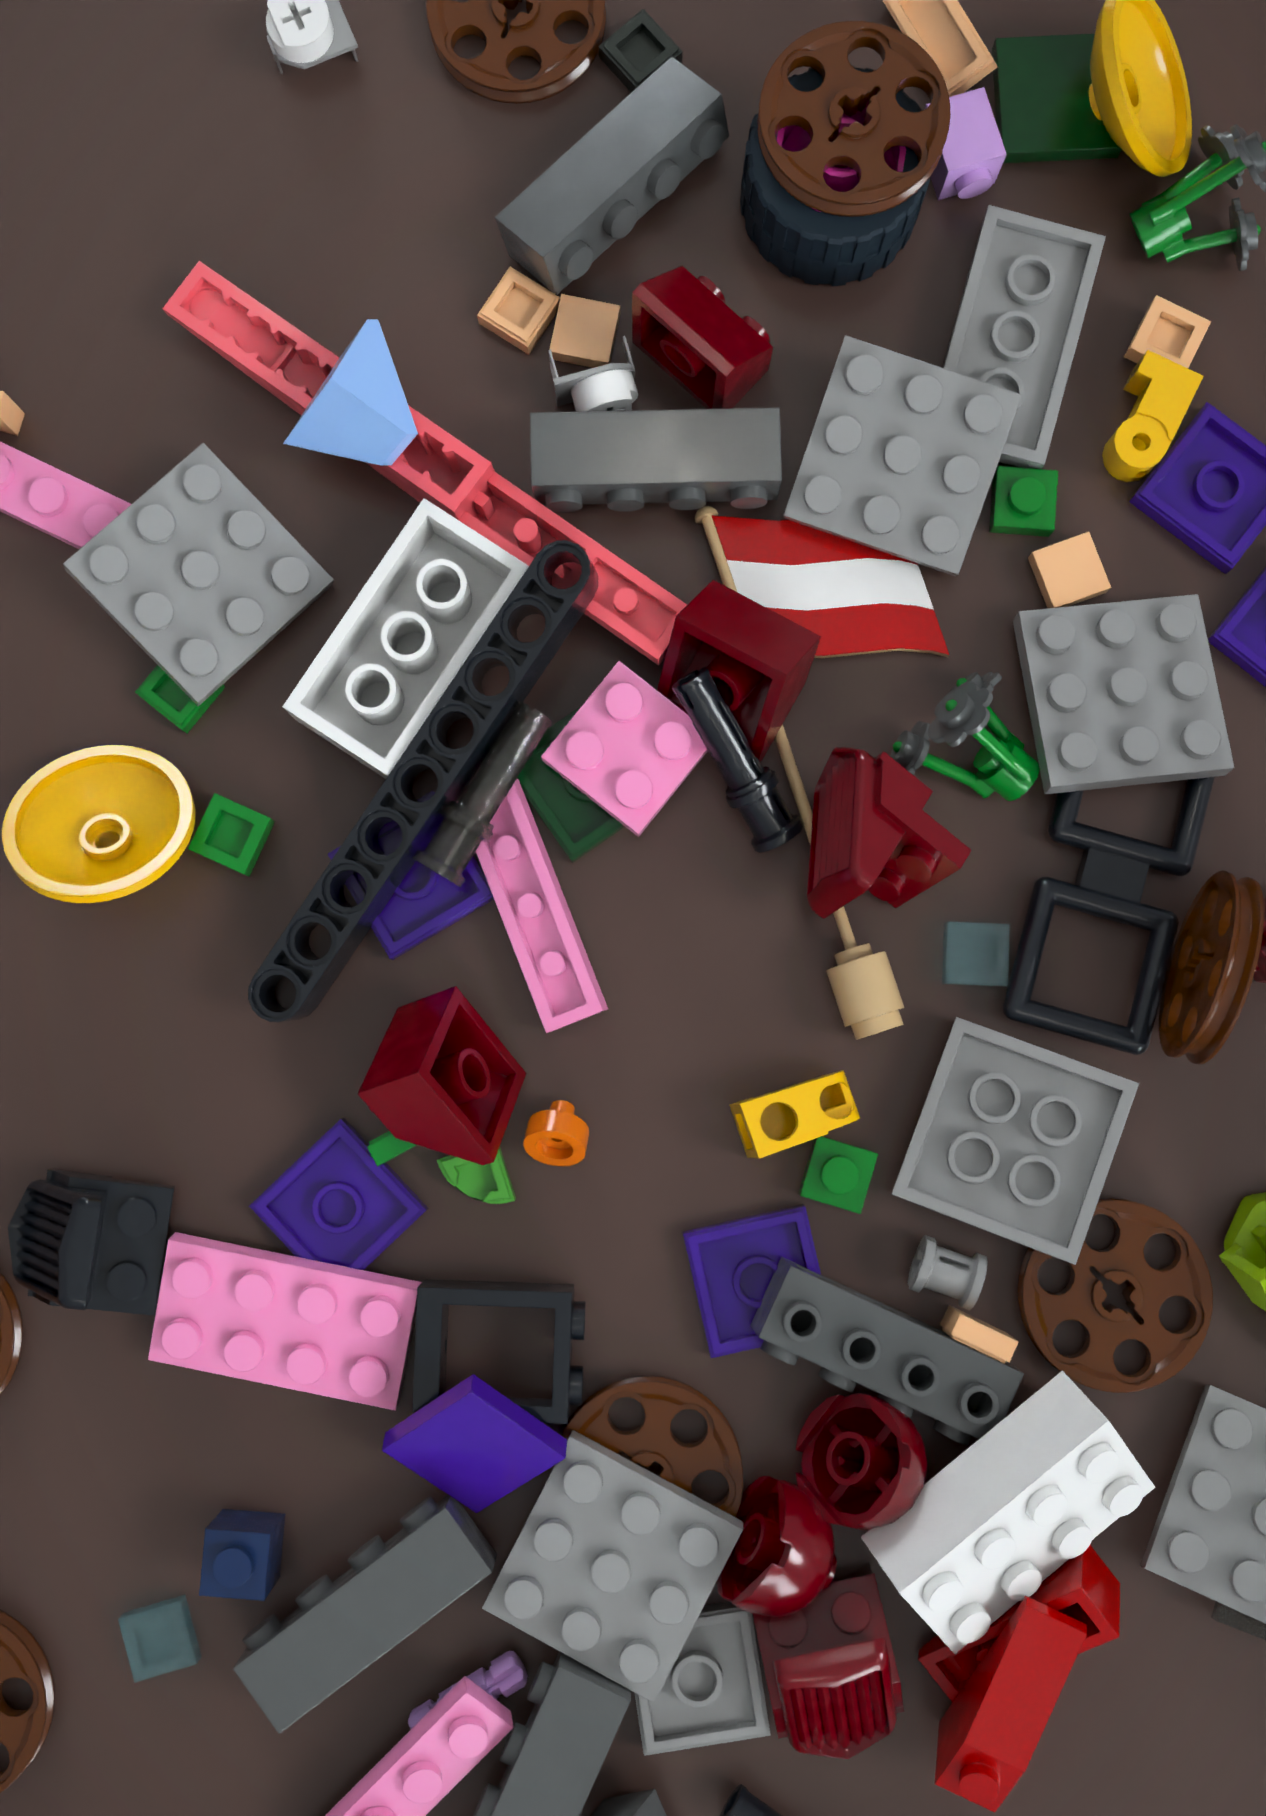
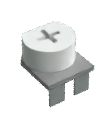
[266,0,358,74]
[548,336,638,412]

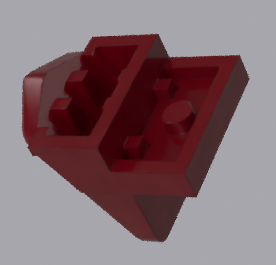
[807,747,971,919]
[752,1573,905,1760]

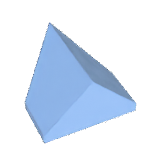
[283,319,418,466]

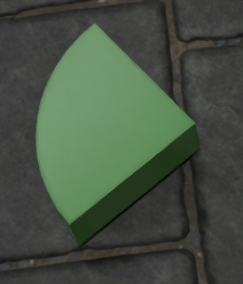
[437,1147,516,1204]

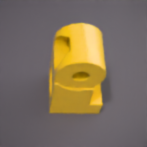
[1102,350,1204,482]
[729,1070,860,1159]

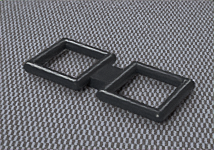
[1003,777,1215,1055]

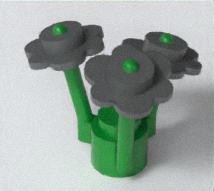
[1129,124,1266,272]
[890,672,1040,801]

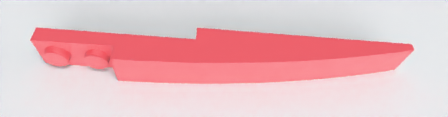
[162,261,687,666]

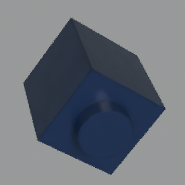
[199,1509,286,1601]

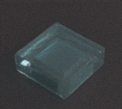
[942,922,1010,987]
[118,1595,202,1683]

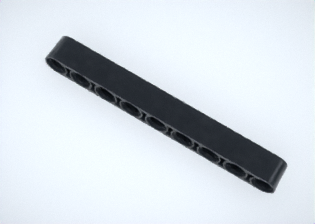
[248,540,598,1022]

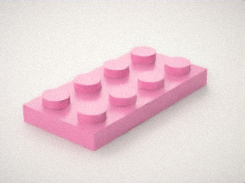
[148,1232,422,1411]

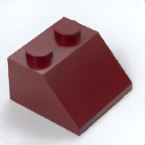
[632,266,773,409]
[657,580,821,762]
[357,986,527,1165]

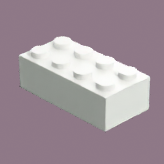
[282,498,529,779]
[861,1370,1155,1654]

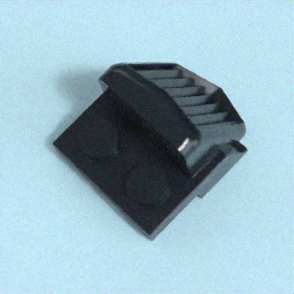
[8,1169,175,1316]

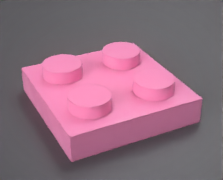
[541,661,708,837]

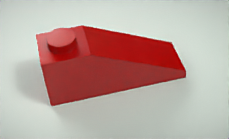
[918,1545,1121,1703]
[935,1596,1087,1813]

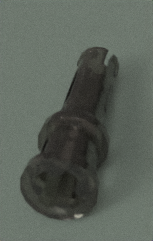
[412,701,553,888]

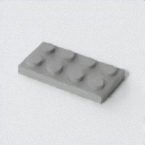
[942,205,1106,469]

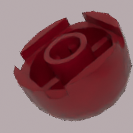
[795,1393,928,1530]
[716,1476,837,1617]

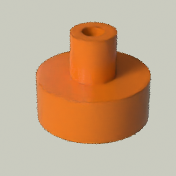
[523,1100,590,1166]

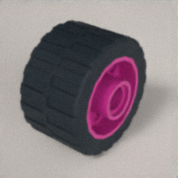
[740,64,930,286]

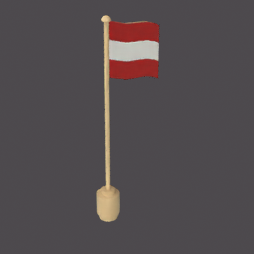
[695,506,950,1040]

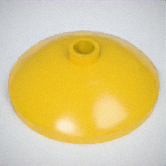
[1089,0,1192,177]
[2,745,196,903]

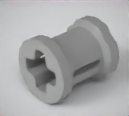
[908,1235,988,1310]

